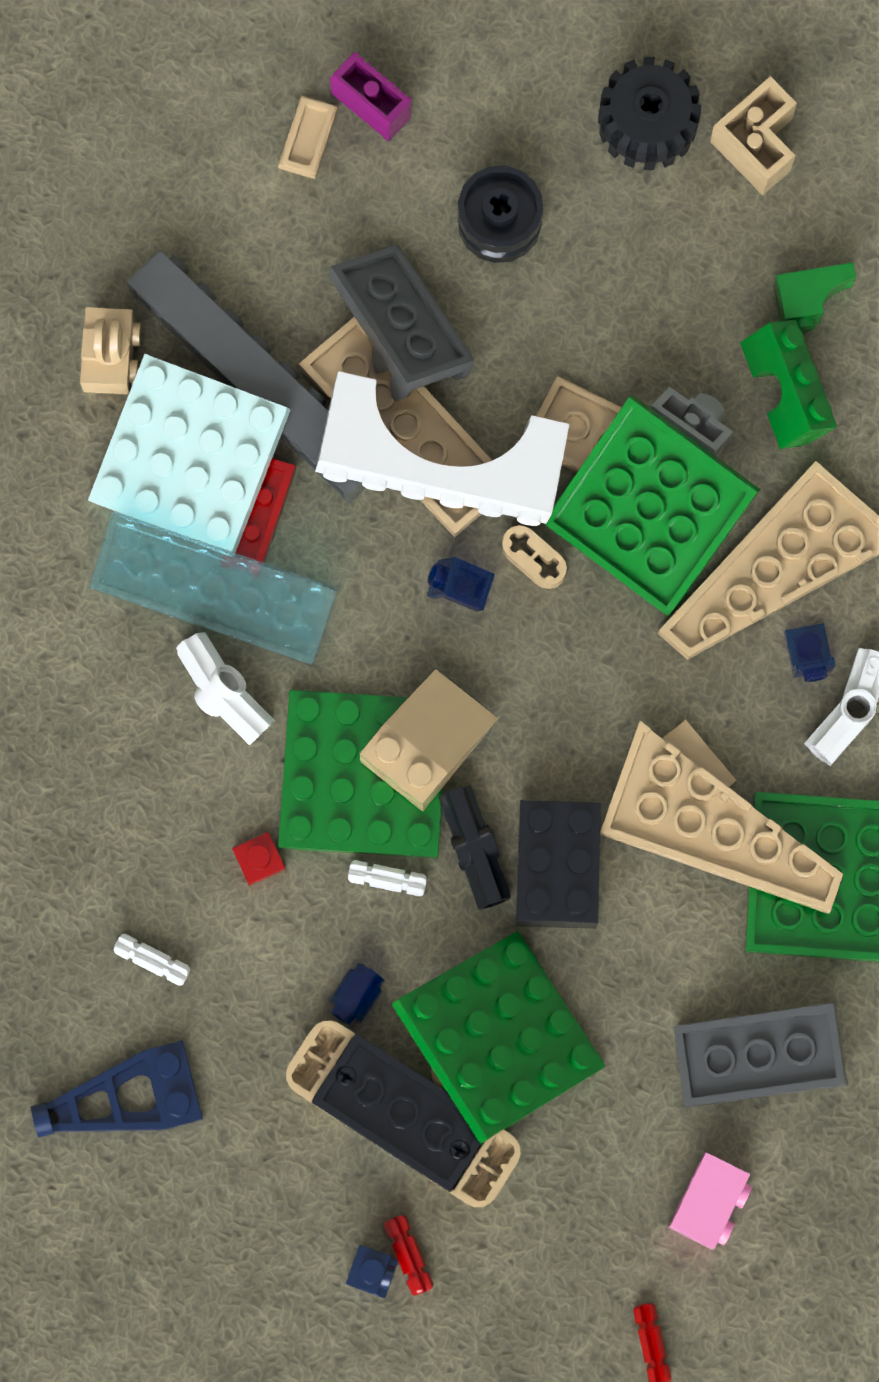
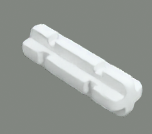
[348,860,427,896]
[114,934,190,985]

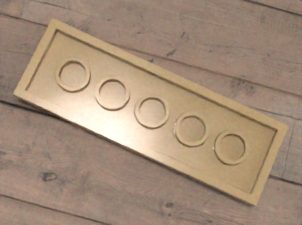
[299,316,492,538]

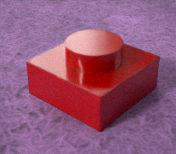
[232,832,285,886]

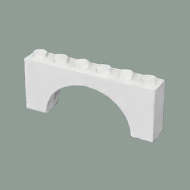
[315,371,570,526]

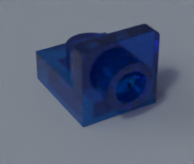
[427,557,495,612]
[784,623,836,682]

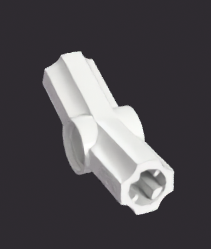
[176,632,275,745]
[804,648,879,766]

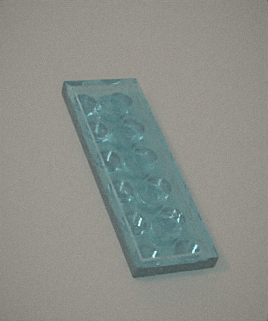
[89,511,338,665]

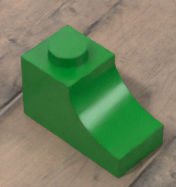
[773,262,856,333]

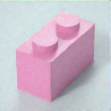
[668,1152,752,1250]

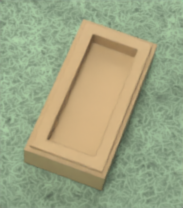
[278,95,338,179]

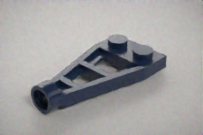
[30,1040,203,1138]

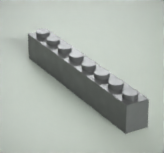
[127,250,365,503]

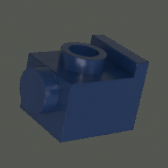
[346,1245,398,1299]

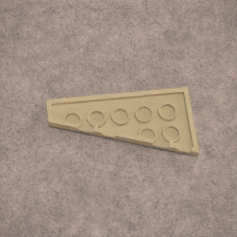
[658,461,879,660]
[600,721,843,914]

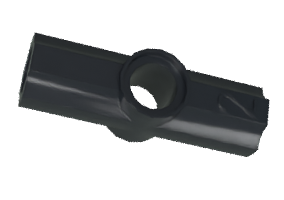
[439,785,511,910]

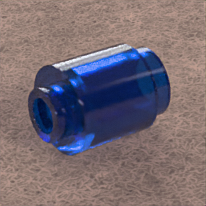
[328,963,385,1026]

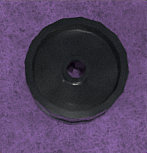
[458,166,543,263]

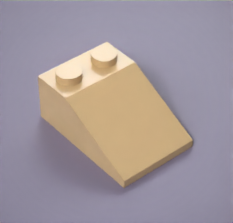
[360,669,498,811]

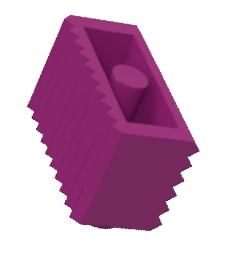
[330,53,411,141]

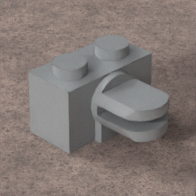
[650,387,733,458]

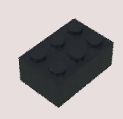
[516,800,601,929]

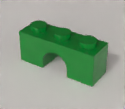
[739,320,838,449]

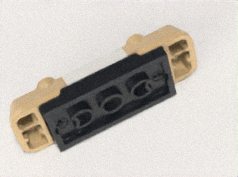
[286,1021,521,1207]

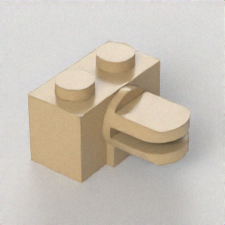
[80,307,142,395]

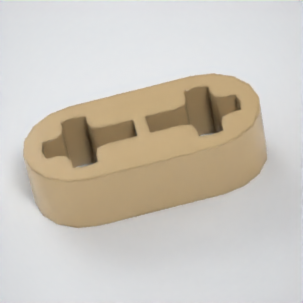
[502,525,567,589]

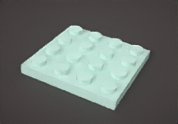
[88,354,291,557]

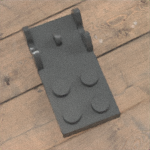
[328,244,474,401]
[674,1003,848,1108]

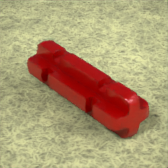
[384,1215,434,1296]
[633,1303,671,1382]

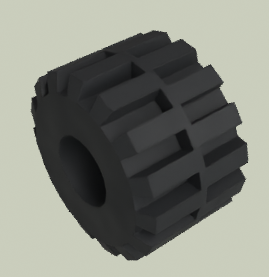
[598,57,701,170]

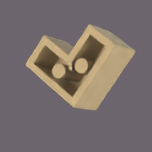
[710,76,797,196]

